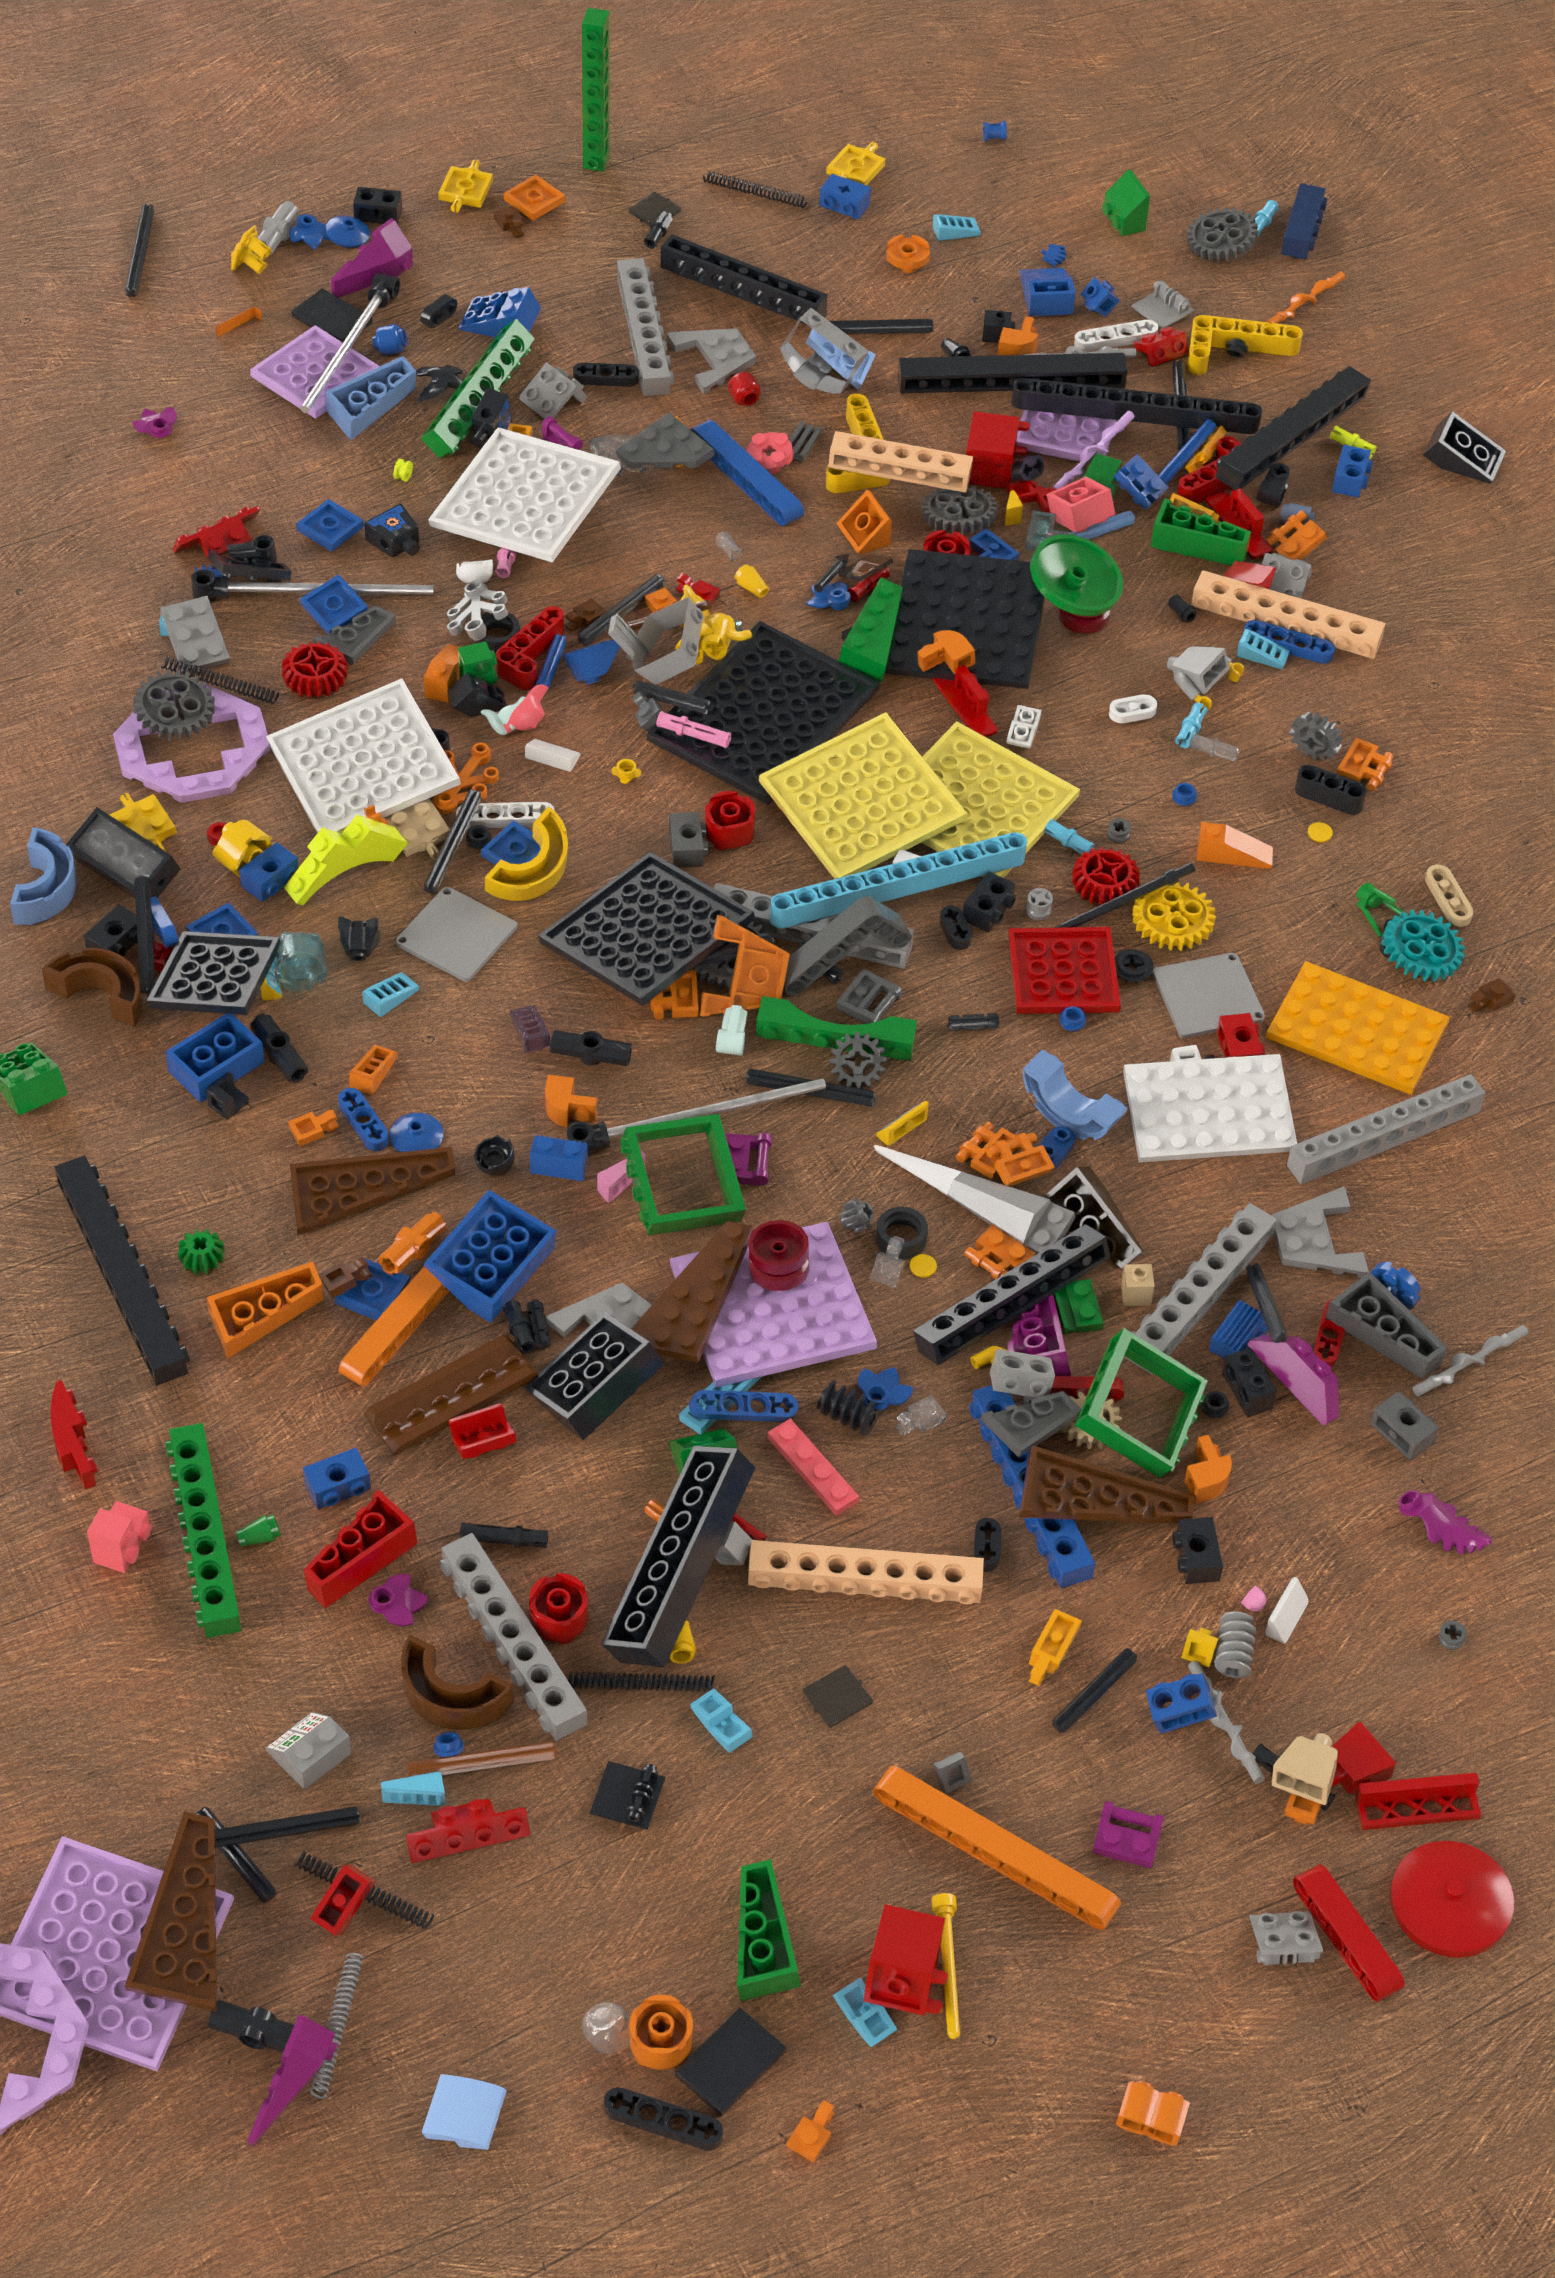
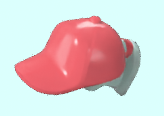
[481,685,549,735]

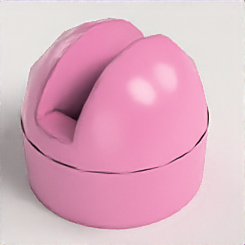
[1241,1585,1266,1611]

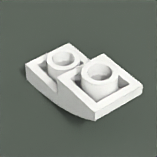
[1006,705,1042,749]

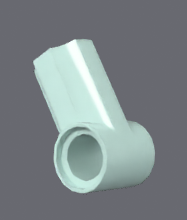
[716,1005,748,1056]

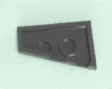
[313,606,396,665]
[981,1391,1081,1458]

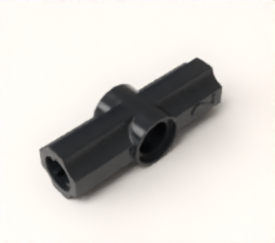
[250,1013,308,1083]
[550,1030,632,1066]
[208,1999,294,2053]

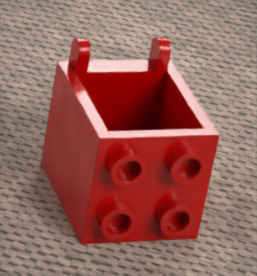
[966,411,1030,489]
[863,1904,948,2016]

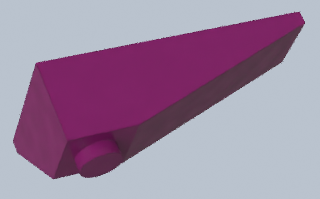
[331,218,413,298]
[1007,1294,1071,1376]
[247,2014,338,2147]

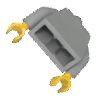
[1167,646,1244,712]

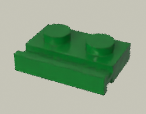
[1053,1279,1104,1335]

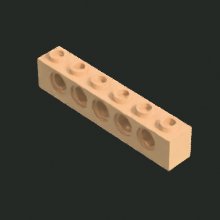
[829,431,973,493]

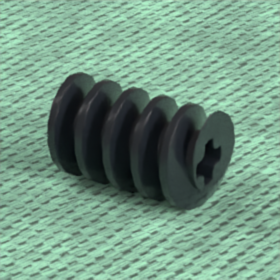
[817,1380,880,1436]

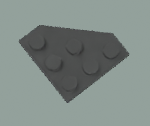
[616,412,714,468]

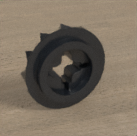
[1115,949,1154,985]

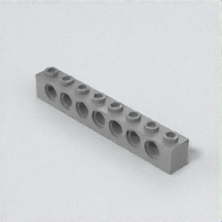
[617,258,674,397]
[714,883,914,969]
[1287,1074,1486,1185]
[1125,1203,1277,1375]
[439,1533,587,1741]

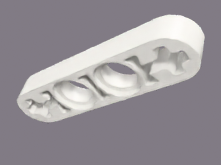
[1074,320,1158,352]
[456,802,555,829]

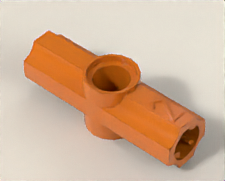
[378,1212,446,1275]

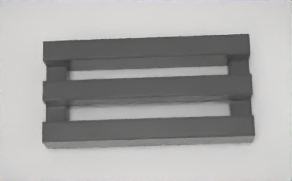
[789,421,822,462]

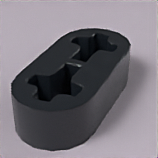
[420,294,458,328]
[1011,455,1044,481]
[940,906,972,950]
[974,1518,1001,1572]

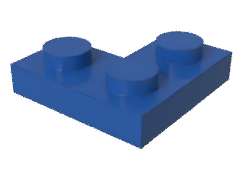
[969,528,1019,560]

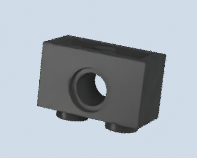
[669,812,708,868]
[1371,1391,1439,1461]

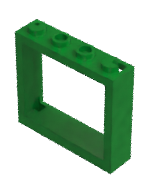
[620,1114,746,1236]
[1075,1328,1208,1478]

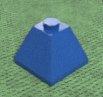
[562,639,620,684]

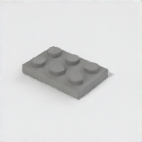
[160,596,230,675]

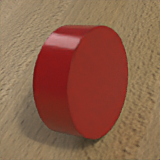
[207,822,226,847]

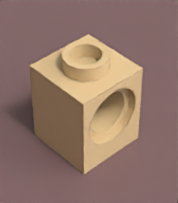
[1121,1264,1155,1306]

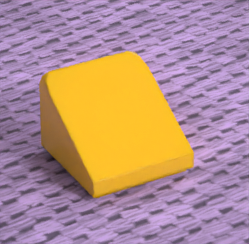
[1005,490,1023,526]

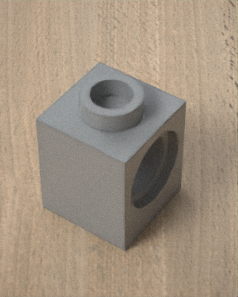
[715,1522,752,1565]

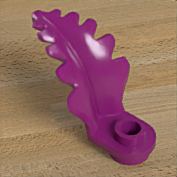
[1398,1490,1492,1554]

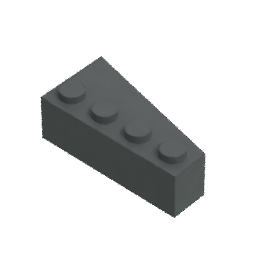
[1326,1272,1447,1379]

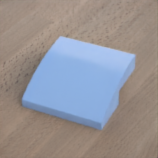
[422,2074,506,2150]

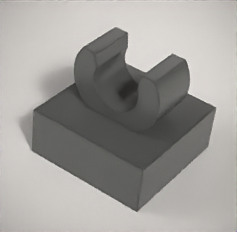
[933,1752,972,1794]

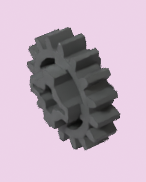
[1289,711,1343,761]
[829,1032,887,1089]

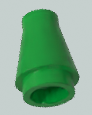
[236,1514,281,1547]

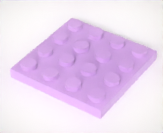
[250,325,380,419]
[1017,410,1117,464]

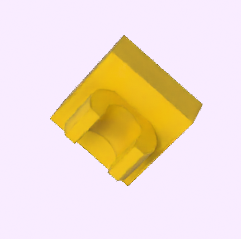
[1181,1627,1218,1667]

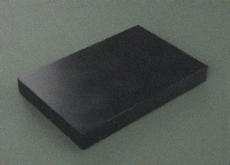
[292,288,373,343]
[675,2007,786,2117]

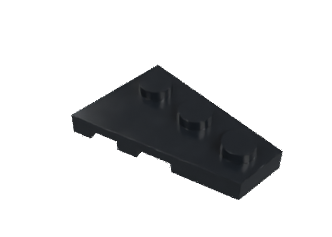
[208,549,292,582]

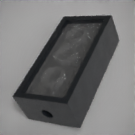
[66,807,181,899]

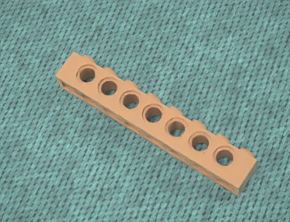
[1191,570,1386,659]
[748,1540,984,1604]

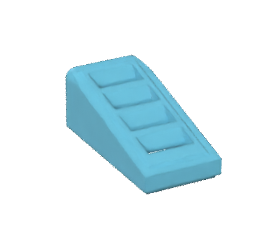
[932,215,981,241]
[1237,629,1290,670]
[362,972,420,1017]
[381,1772,446,1806]

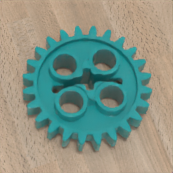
[1382,909,1465,982]

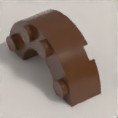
[42,948,143,1027]
[401,1634,514,1730]

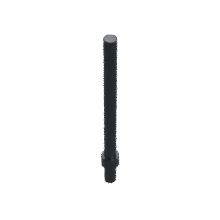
[1055,862,1196,928]

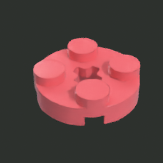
[747,432,794,474]

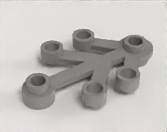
[447,580,508,641]

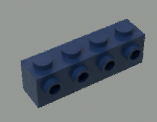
[1281,183,1328,259]

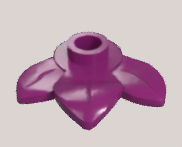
[132,407,177,438]
[369,1574,428,1626]

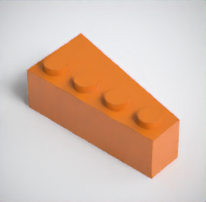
[207,1261,323,1359]

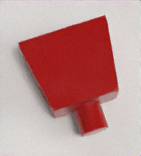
[1331,1721,1396,1794]

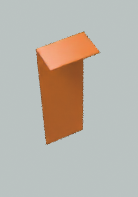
[216,306,262,337]

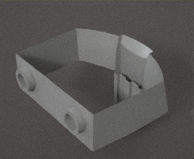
[780,308,869,394]
[608,597,704,685]

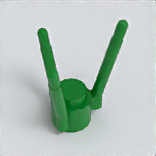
[1356,882,1408,937]

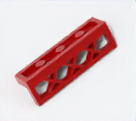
[1355,1772,1481,1830]

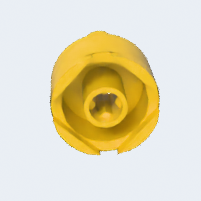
[212,820,273,878]

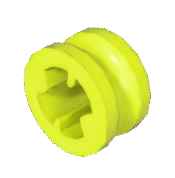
[393,459,413,482]

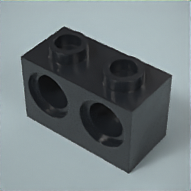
[353,186,402,225]
[963,871,1016,933]
[1222,1348,1277,1418]

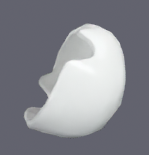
[456,560,493,584]

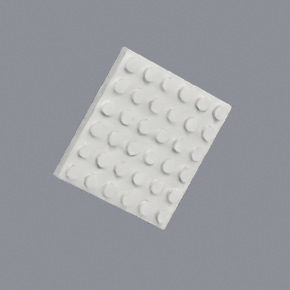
[428,428,621,562]
[266,679,461,834]

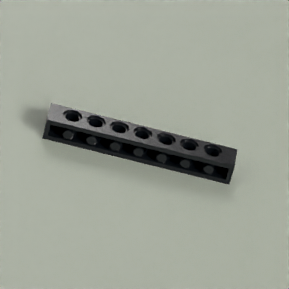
[660,234,828,325]
[913,1224,1110,1365]

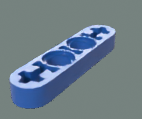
[1244,620,1335,664]
[689,1390,799,1422]

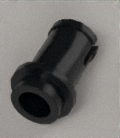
[1168,594,1197,623]

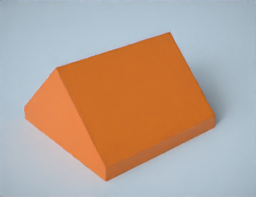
[836,489,892,555]

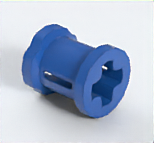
[982,121,1007,141]

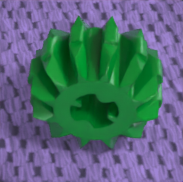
[178,1228,225,1275]

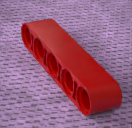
[1293,1864,1405,2002]

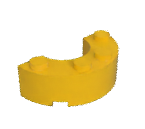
[485,806,568,901]

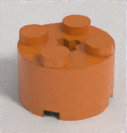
[629,1995,693,2070]

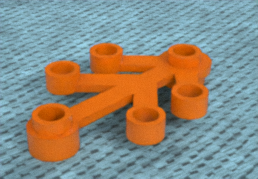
[433,742,499,815]

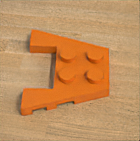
[698,915,790,1017]

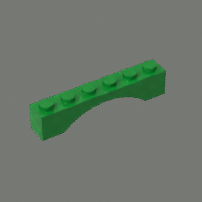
[756,996,917,1061]

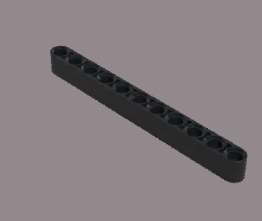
[1011,378,1263,434]

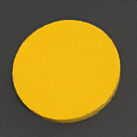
[1308,822,1333,843]
[910,1254,937,1278]

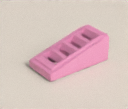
[597,1151,646,1203]

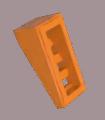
[349,1044,398,1095]

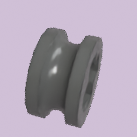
[1107,818,1131,843]
[1439,1621,1467,1650]

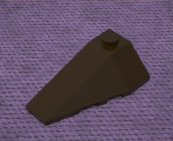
[1043,1166,1144,1269]

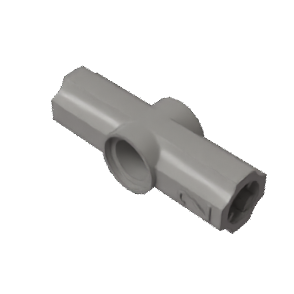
[258,201,299,254]

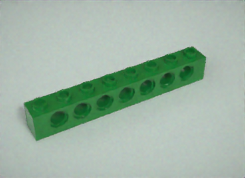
[582,8,610,172]
[420,319,535,458]
[165,1423,241,1638]

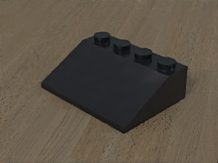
[524,1312,665,1440]

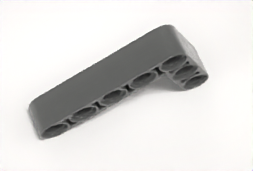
[783,896,912,996]

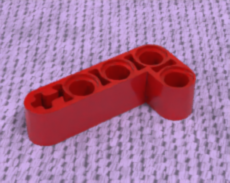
[1177,436,1241,504]
[496,606,564,690]

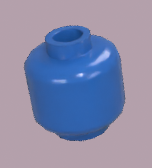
[372,324,408,356]

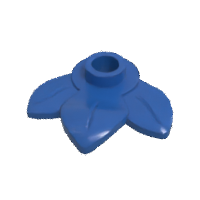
[289,214,330,250]
[806,582,851,610]
[858,1367,913,1411]

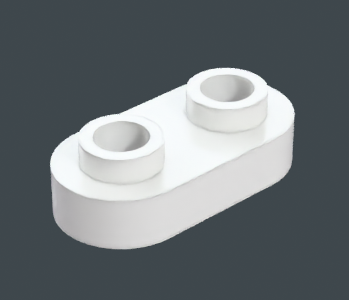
[1109,695,1157,723]

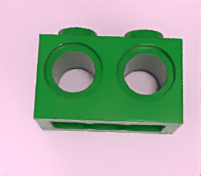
[458,642,497,686]

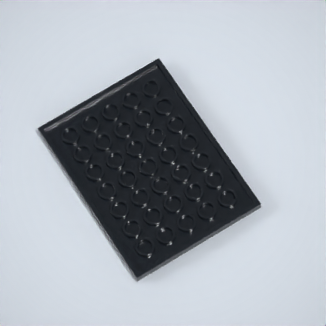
[647,621,880,805]

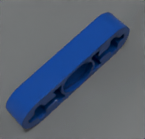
[151,896,178,948]
[338,1088,389,1151]

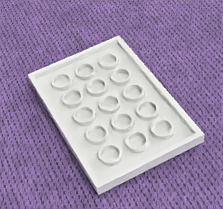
[1123,1054,1297,1163]

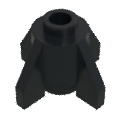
[338,916,380,961]

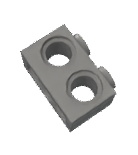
[990,1349,1055,1398]

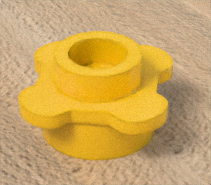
[611,759,641,784]

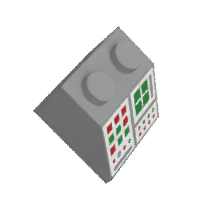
[266,1712,351,1790]

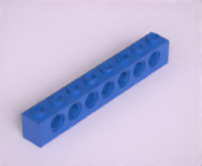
[969,1385,1095,1588]

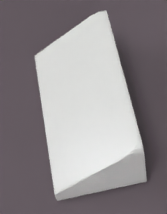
[525,739,581,772]
[1265,1577,1309,1644]

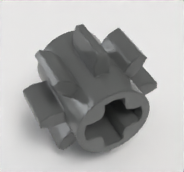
[840,1198,874,1234]

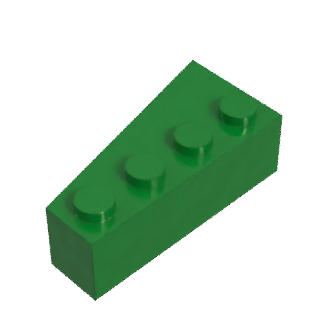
[1150,498,1251,566]
[838,578,903,683]
[737,1859,801,2001]

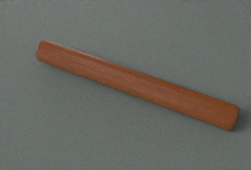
[407,1741,556,1777]

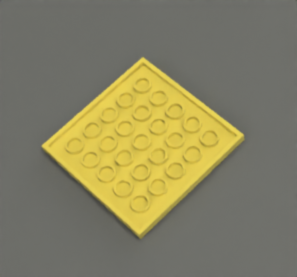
[759,712,967,879]
[921,721,1080,878]

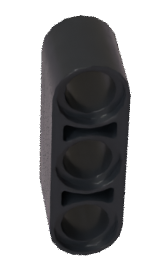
[1295,765,1367,815]

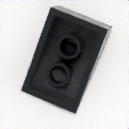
[1423,411,1506,484]

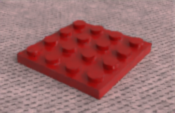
[1008,927,1121,1014]

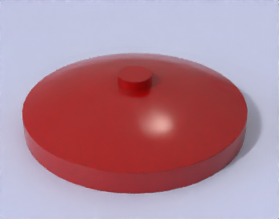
[1390,1841,1514,1958]

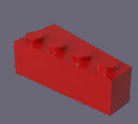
[303,1489,418,1608]

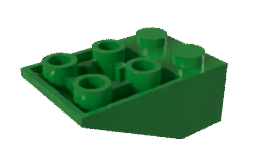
[0,1042,68,1116]

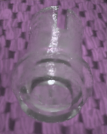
[715,531,743,561]

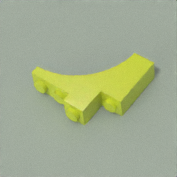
[284,814,408,905]

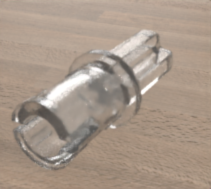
[1190,733,1240,761]

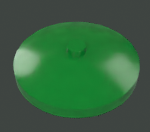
[1030,534,1123,616]

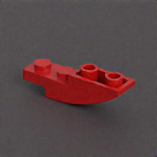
[51,1380,98,1490]

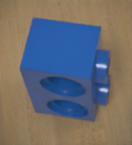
[1332,445,1373,498]
[1146,1673,1217,1734]

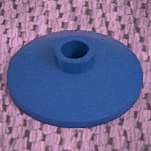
[326,215,370,248]
[390,1113,443,1152]

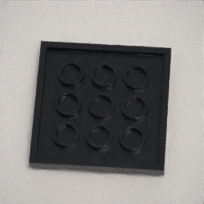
[147,931,282,1015]

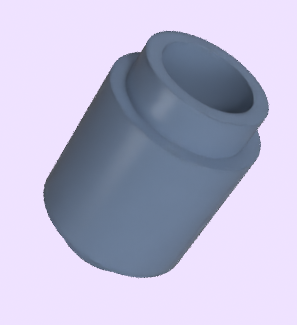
[1280,503,1316,525]

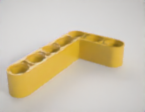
[1187,315,1303,375]
[826,393,891,493]

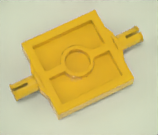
[826,142,886,186]
[438,159,493,213]
[110,793,177,852]

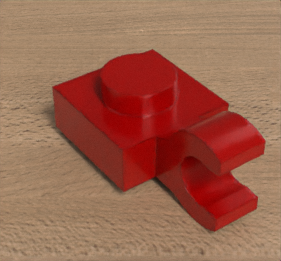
[676,573,720,605]

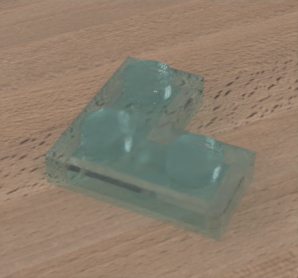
[1025,510,1076,551]

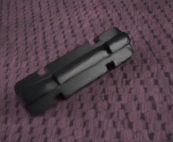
[948,1013,999,1031]
[527,1299,551,1350]

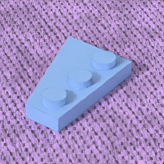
[806,329,876,391]

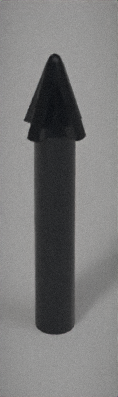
[814,554,849,593]

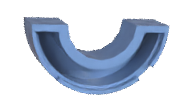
[10,827,77,925]
[1023,1049,1127,1140]

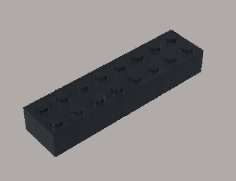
[601,1446,755,1667]

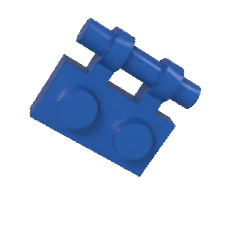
[1113,454,1169,510]

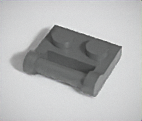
[836,969,903,1024]

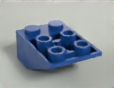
[1019,268,1076,316]
[459,287,541,338]

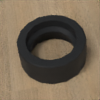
[475,612,520,655]
[876,1206,928,1260]

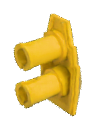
[231,225,272,274]

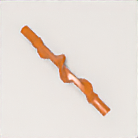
[1266,271,1345,324]

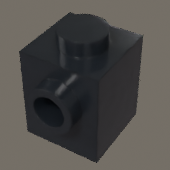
[982,310,1015,343]

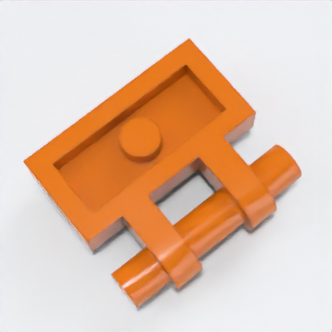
[1266,510,1327,560]
[1336,738,1394,791]
[650,970,698,1020]
[955,1121,1020,1180]
[986,1132,1055,1187]
[964,1224,1036,1279]

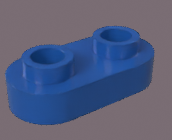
[1037,1126,1075,1170]

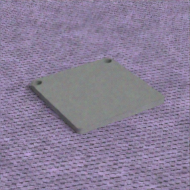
[396,887,517,982]
[1152,953,1265,1039]

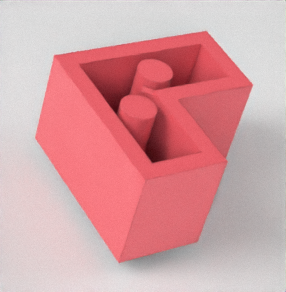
[87,1501,152,1573]

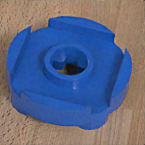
[1370,1262,1421,1310]

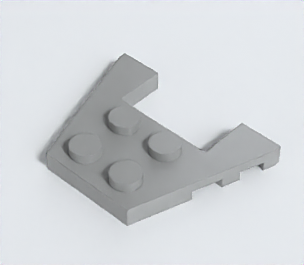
[667,328,756,394]
[1271,1187,1369,1278]
[546,1283,652,1338]

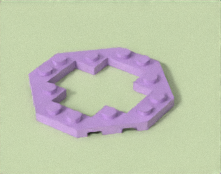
[113,682,271,803]
[0,1943,89,2135]

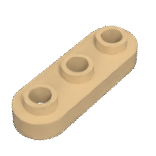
[1425,865,1473,927]

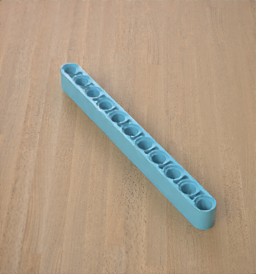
[769,832,1027,928]

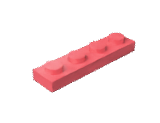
[768,1418,859,1516]

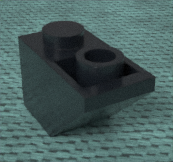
[448,673,507,717]

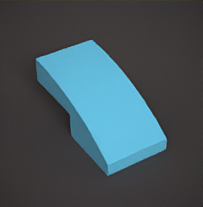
[690,1688,753,1753]
[832,1977,898,2047]

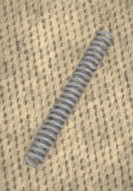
[310,1953,364,2099]

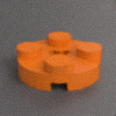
[886,235,930,273]

